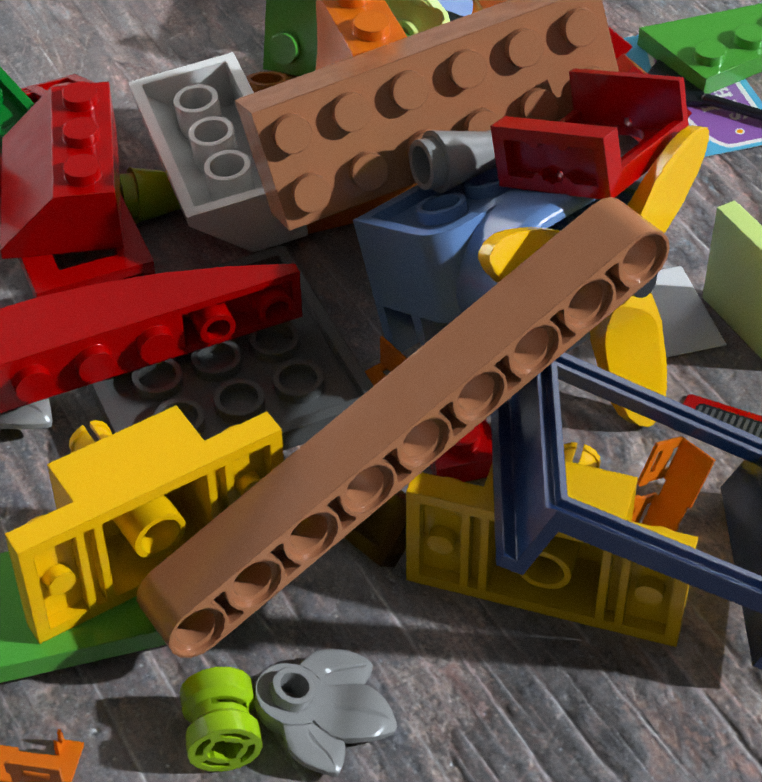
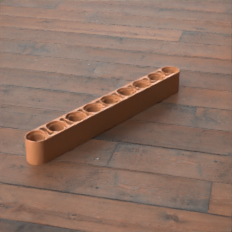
[136,197,670,658]

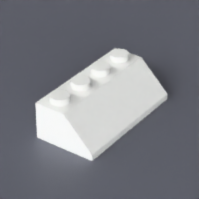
[128,52,308,252]

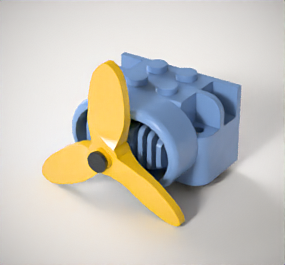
[353,125,709,427]

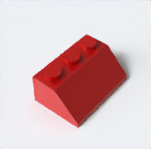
[0,81,123,259]

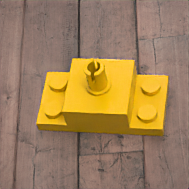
[5,405,284,644]
[406,442,698,647]

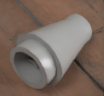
[409,130,497,193]

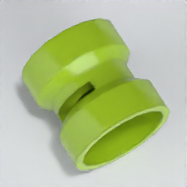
[179,667,263,772]

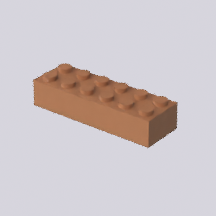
[234,0,619,231]

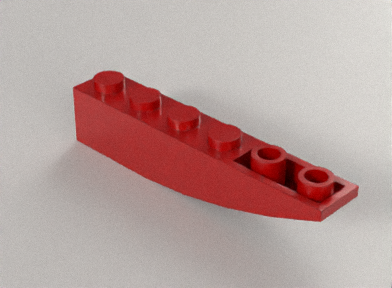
[0,264,303,413]

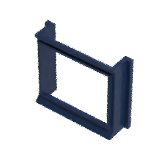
[491,352,762,670]

